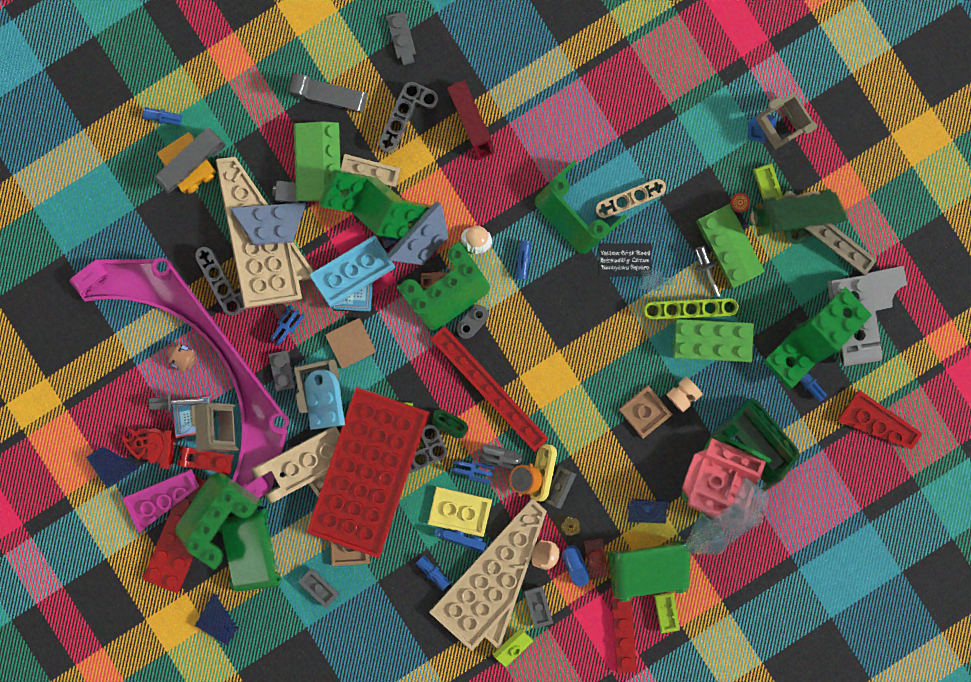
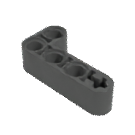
[289,73,368,113]
[379,82,438,154]
[154,128,226,193]
[195,247,250,316]
[409,424,447,474]

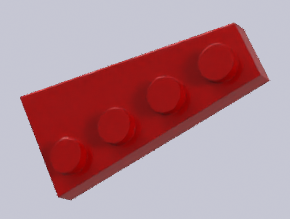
[837,390,923,449]

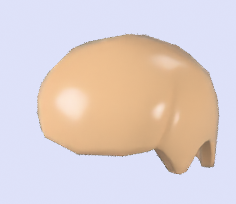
[531,540,559,570]

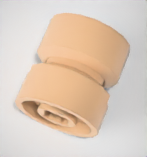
[666,376,703,412]

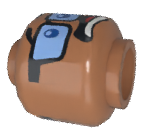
[166,343,197,372]

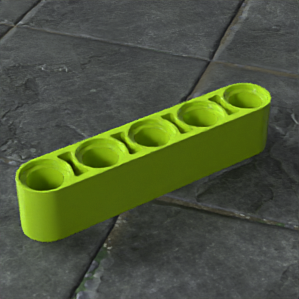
[642,298,739,320]

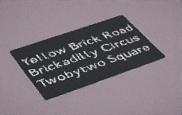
[599,243,652,277]

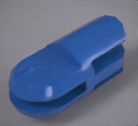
[270,305,305,346]
[451,461,494,485]
[562,545,590,587]

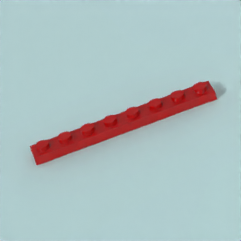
[431,326,549,452]

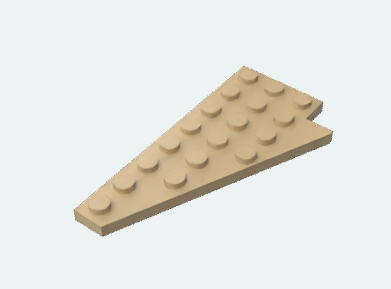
[216,157,313,309]
[429,498,547,651]

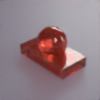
[584,538,609,579]

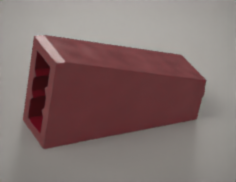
[447,80,495,160]

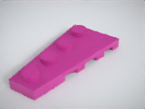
[122,469,199,533]

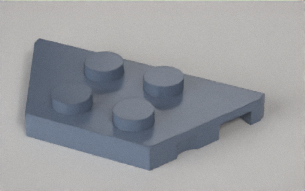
[386,201,448,265]
[231,202,306,246]

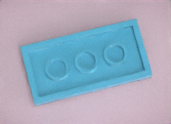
[309,235,395,308]

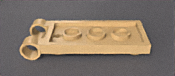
[251,426,340,504]

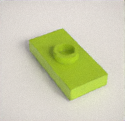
[753,163,783,202]
[654,591,680,634]
[493,628,533,667]

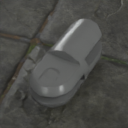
[479,444,522,469]

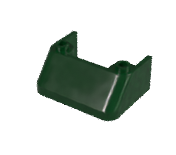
[753,189,847,237]
[710,398,800,494]

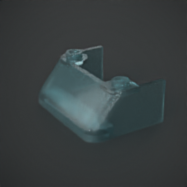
[684,477,769,555]

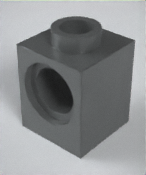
[272,181,301,203]

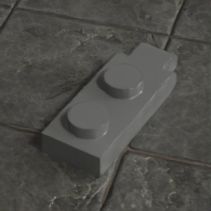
[387,11,416,66]

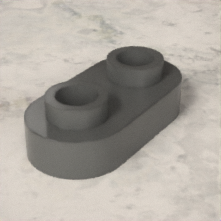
[457,305,489,339]

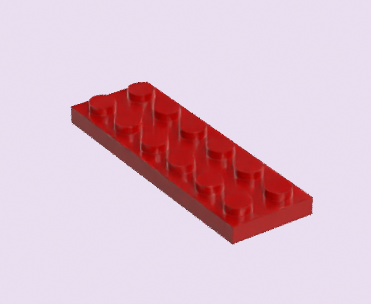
[143,475,207,594]

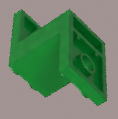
[318,169,431,239]
[763,287,872,390]

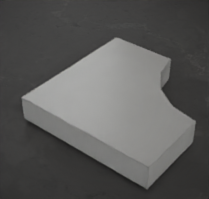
[866,266,907,311]

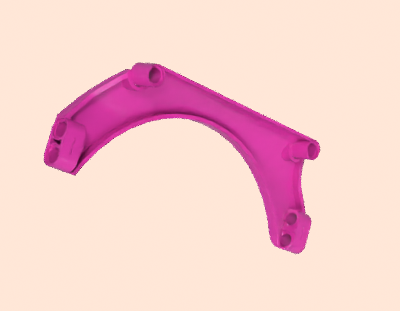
[69,258,289,498]

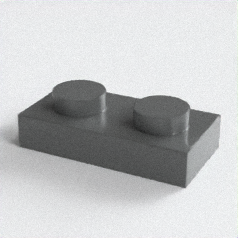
[269,350,296,392]
[544,466,576,509]
[298,568,340,608]
[524,586,553,629]

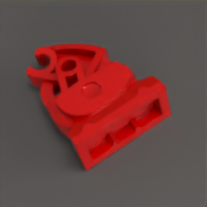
[121,428,175,469]

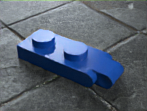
[435,528,486,553]

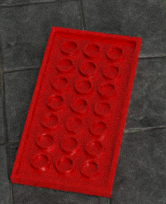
[307,387,430,558]

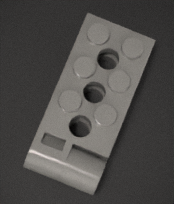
[827,275,882,367]

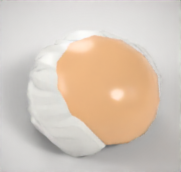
[461,226,492,255]

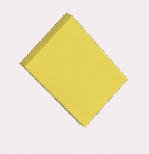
[428,486,492,537]

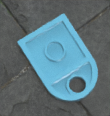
[305,370,345,430]

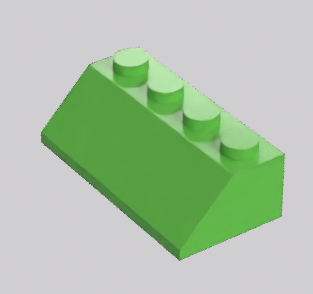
[294,122,341,202]
[696,204,765,289]

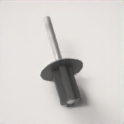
[694,245,720,297]
[149,391,204,415]

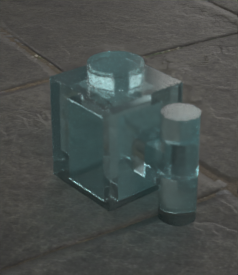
[640,270,675,291]

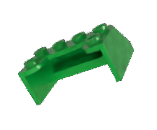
[397,241,490,331]
[175,472,263,570]

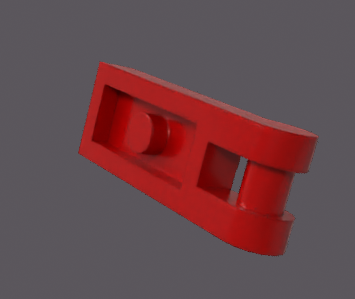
[177,446,234,474]

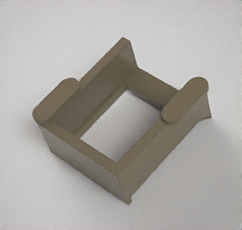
[755,92,817,150]
[294,359,343,413]
[190,403,239,453]

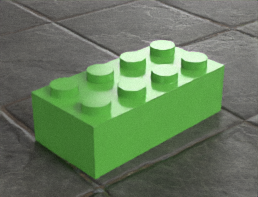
[672,319,754,362]

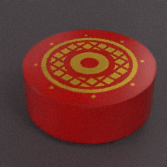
[730,193,750,213]

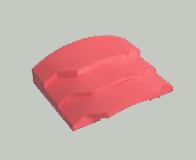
[682,438,766,531]

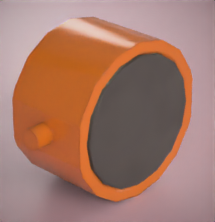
[509,463,542,496]

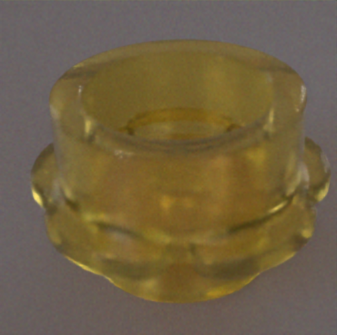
[561,517,580,536]

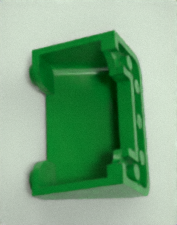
[218,507,282,592]
[607,541,690,602]

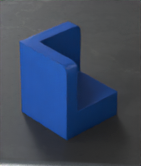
[748,113,776,143]

